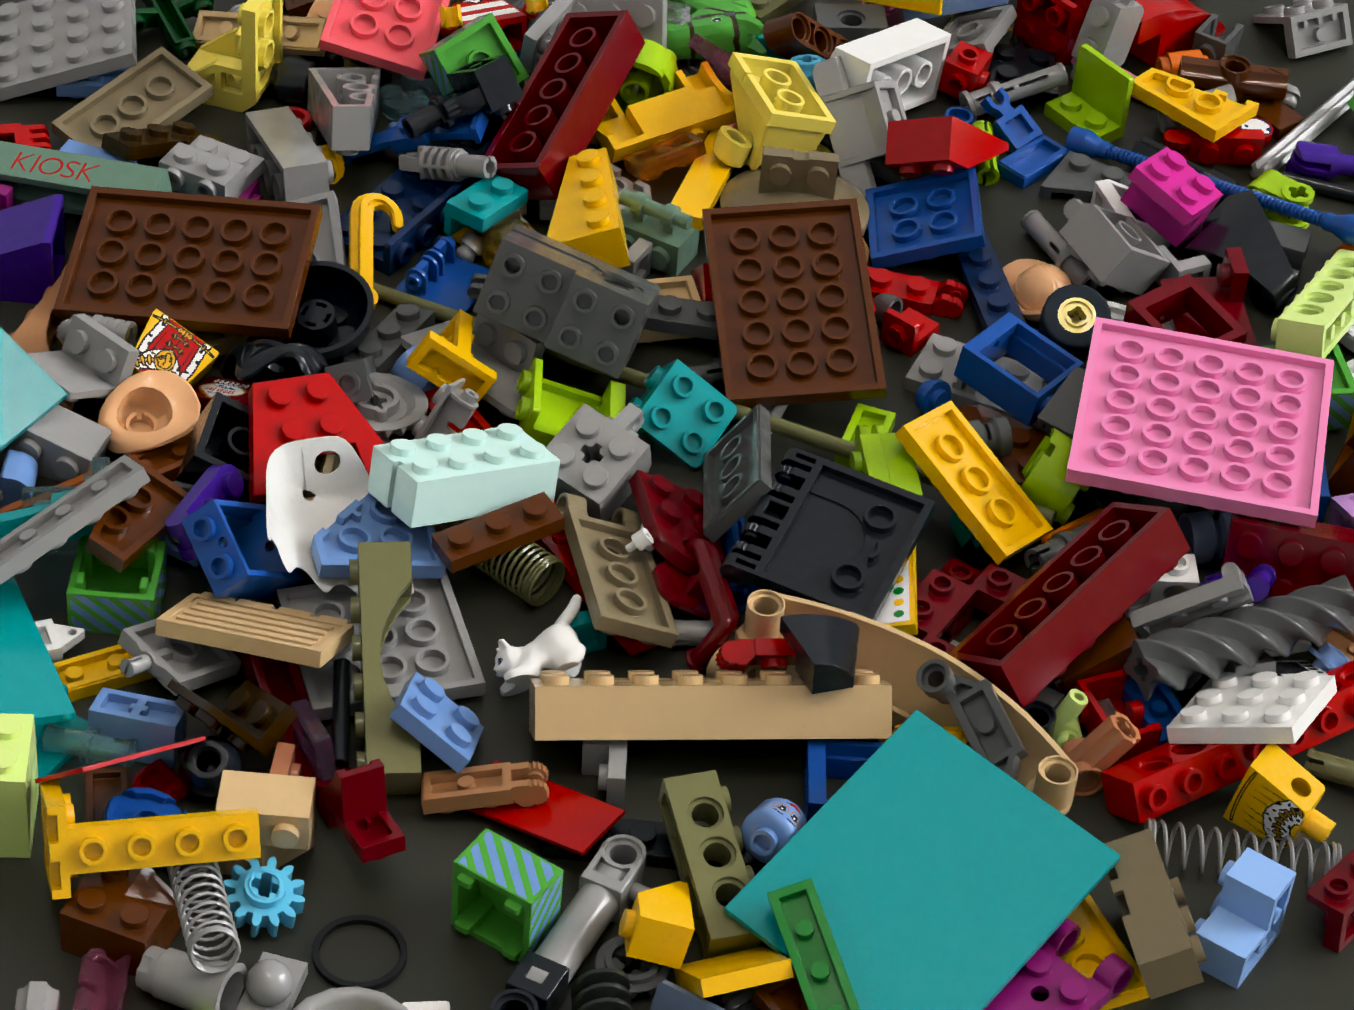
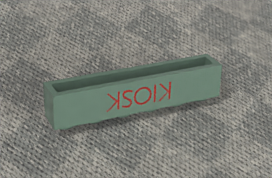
[0,141,172,216]

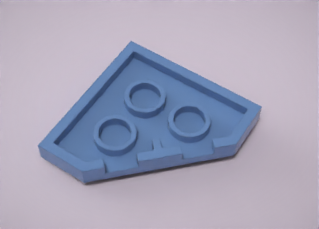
[310,492,446,579]

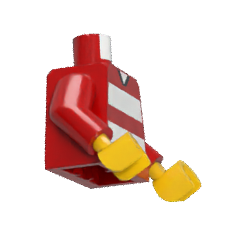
[439,0,549,51]

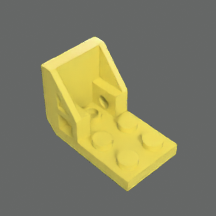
[187,0,283,113]

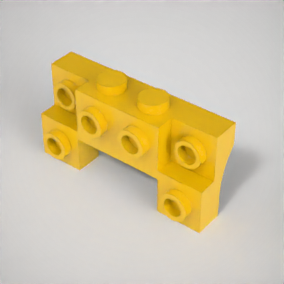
[591,61,737,163]

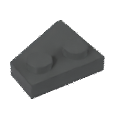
[1039,150,1132,203]

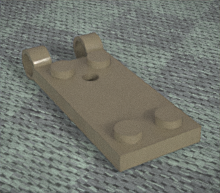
[555,492,679,648]

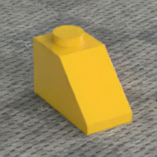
[618,881,695,969]

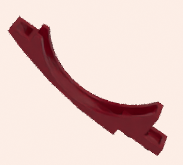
[235,651,406,863]

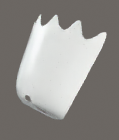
[266,436,414,595]

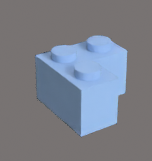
[1189,847,1296,989]

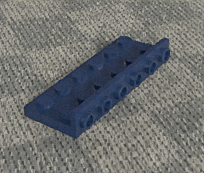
[340,140,482,276]

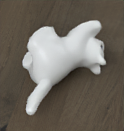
[494,594,586,697]

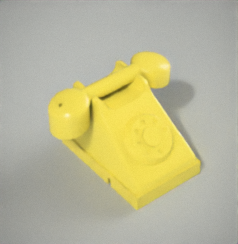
[712,52,836,171]

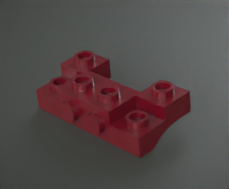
[913,557,1027,654]

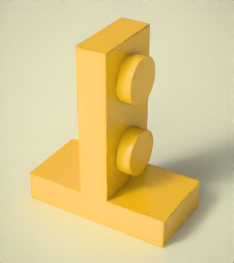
[406,309,497,403]

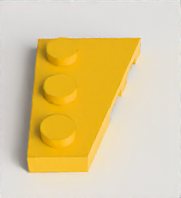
[1131,68,1259,143]

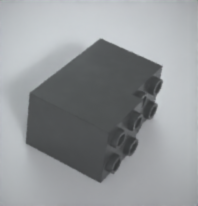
[473,224,661,379]

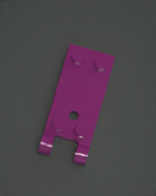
[984,918,1134,1010]

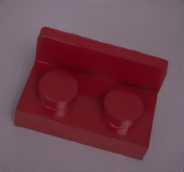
[1306,849,1354,954]

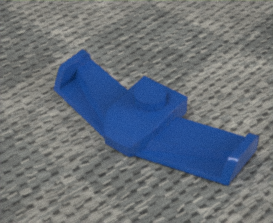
[342,111,489,165]

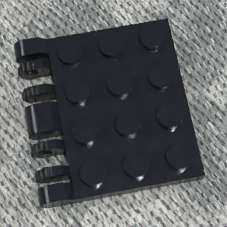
[720,447,936,621]

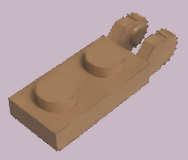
[421,761,549,815]

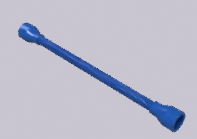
[1065,126,1354,246]

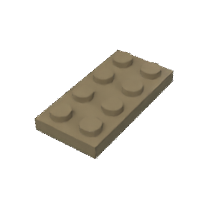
[51,46,213,149]

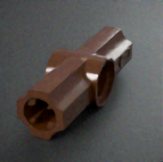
[1178,54,1289,102]

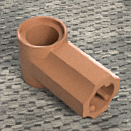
[1060,711,1141,797]

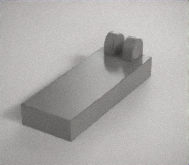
[1128,562,1254,639]

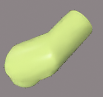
[1053,689,1088,747]

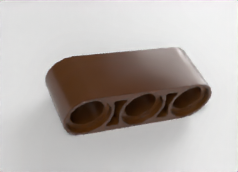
[763,12,849,60]

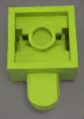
[850,424,923,496]

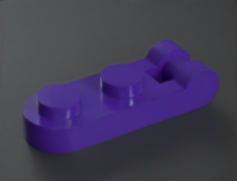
[165,464,244,561]

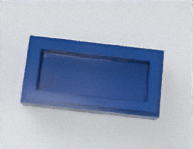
[997,134,1070,190]

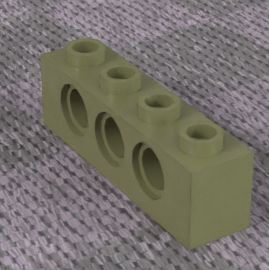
[657,770,761,959]

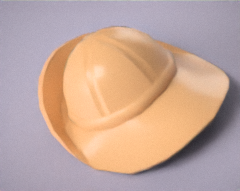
[1002,259,1072,322]
[97,370,201,454]

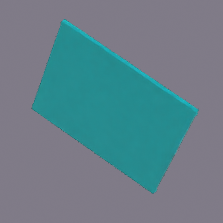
[724,709,1121,1010]

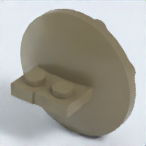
[719,146,869,236]

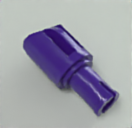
[1285,140,1354,181]

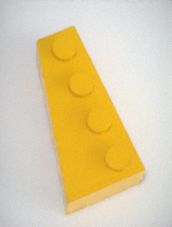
[547,147,631,268]

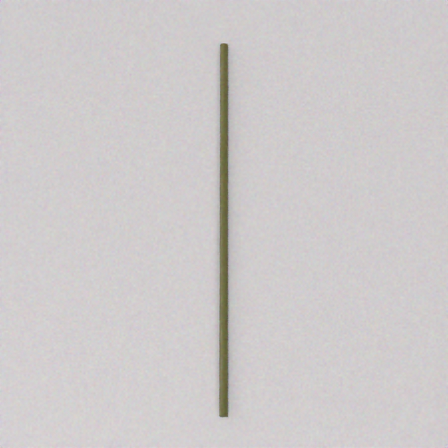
[373,282,1057,526]

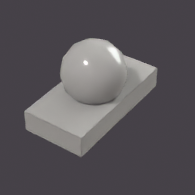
[236,951,308,1010]

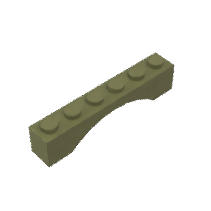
[349,541,422,795]

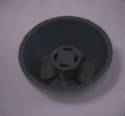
[263,261,374,364]

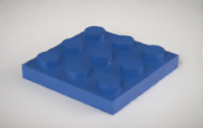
[865,166,986,268]

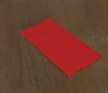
[35,736,206,783]
[467,760,625,856]

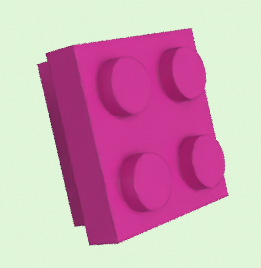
[1120,147,1223,248]

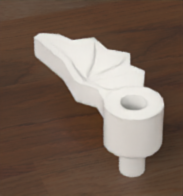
[625,523,655,553]

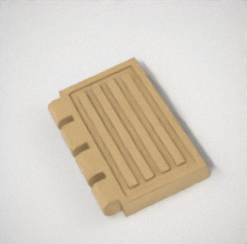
[155,591,354,668]

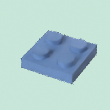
[389,671,484,774]

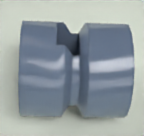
[1178,510,1231,565]

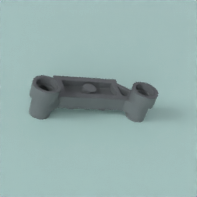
[916,659,1029,780]

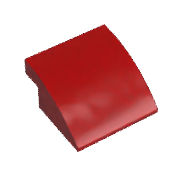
[1069,0,1226,68]

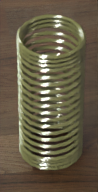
[439,518,565,607]

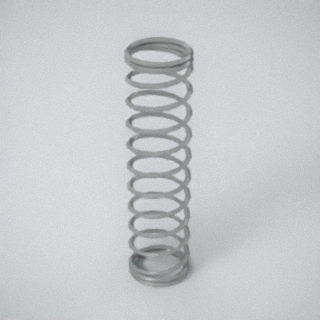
[1144,818,1342,888]
[166,862,241,975]

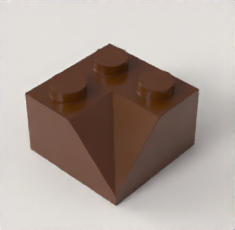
[59,868,187,977]

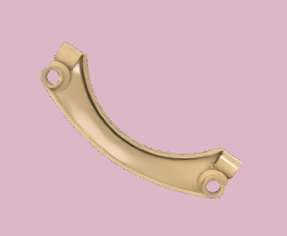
[706,589,1078,815]

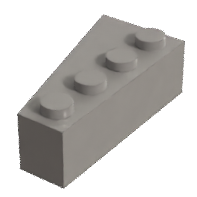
[307,67,381,156]
[245,106,334,202]
[0,405,112,482]

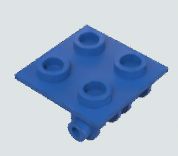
[395,236,490,313]

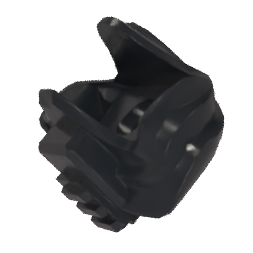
[220,339,329,383]

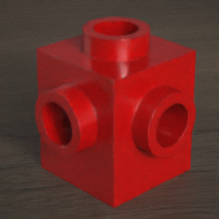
[938,40,993,100]

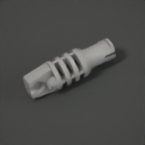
[399,145,497,182]

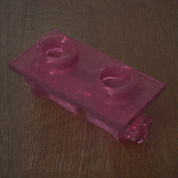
[73,948,131,1010]

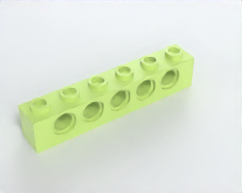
[1271,249,1354,358]

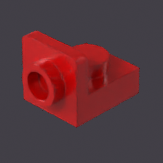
[880,307,940,357]

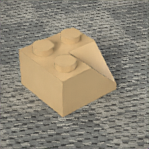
[215,770,316,875]

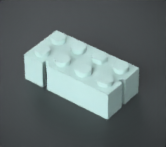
[367,423,560,528]

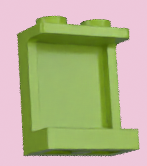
[514,357,626,446]

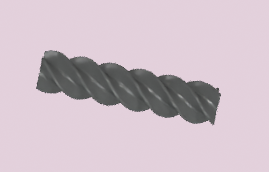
[1123,575,1354,701]

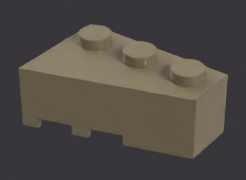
[1104,828,1207,1000]

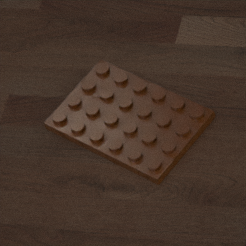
[53,186,323,339]
[702,198,887,408]

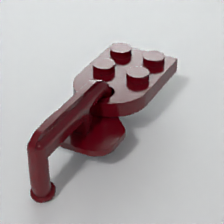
[629,470,739,672]

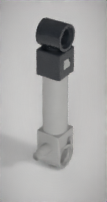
[490,834,652,1010]

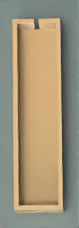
[529,669,892,741]

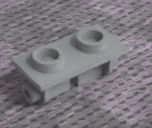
[411,378,479,440]

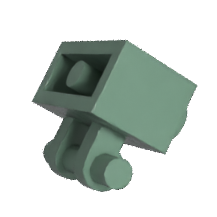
[618,189,700,277]

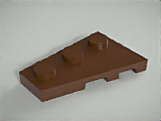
[85,453,188,573]

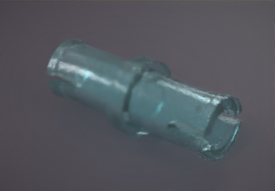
[42,723,138,767]

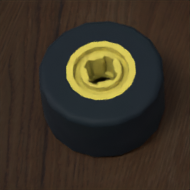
[1039,284,1111,360]

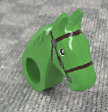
[667,0,767,60]

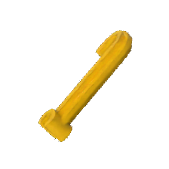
[349,193,403,309]

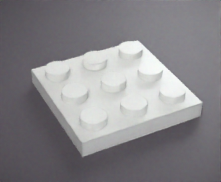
[1166,671,1337,744]

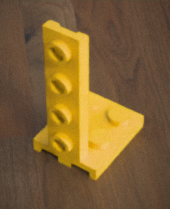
[40,780,261,900]

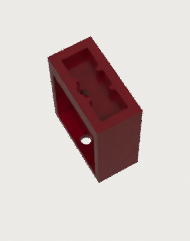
[1123,273,1248,344]

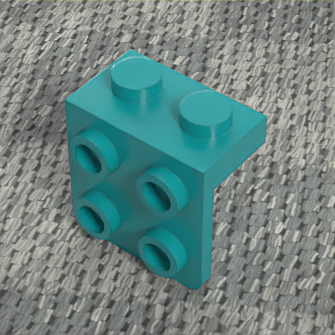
[628,359,737,469]

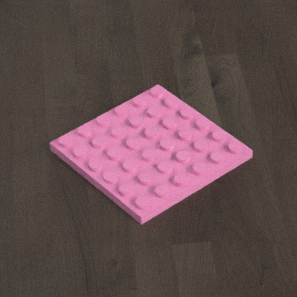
[1065,317,1334,528]

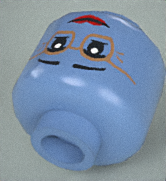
[741,797,807,864]

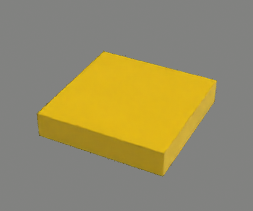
[674,946,794,998]

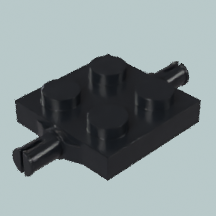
[988,35,1059,114]

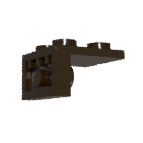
[167,679,299,757]

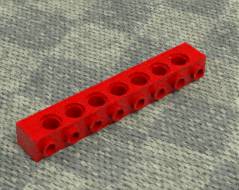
[1100,660,1354,825]

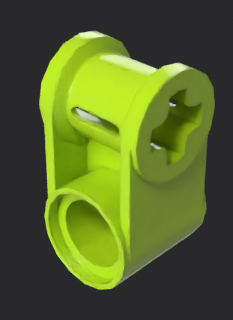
[1245,169,1315,229]

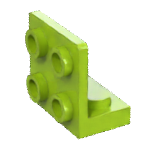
[1043,43,1134,142]

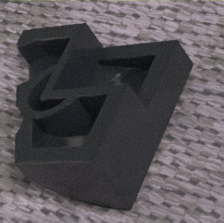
[779,614,860,694]

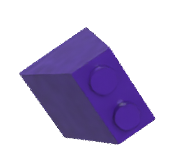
[0,194,67,304]

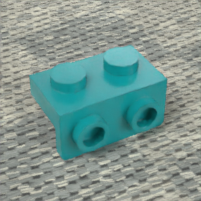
[443,175,529,236]

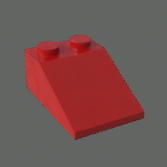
[885,116,1009,178]

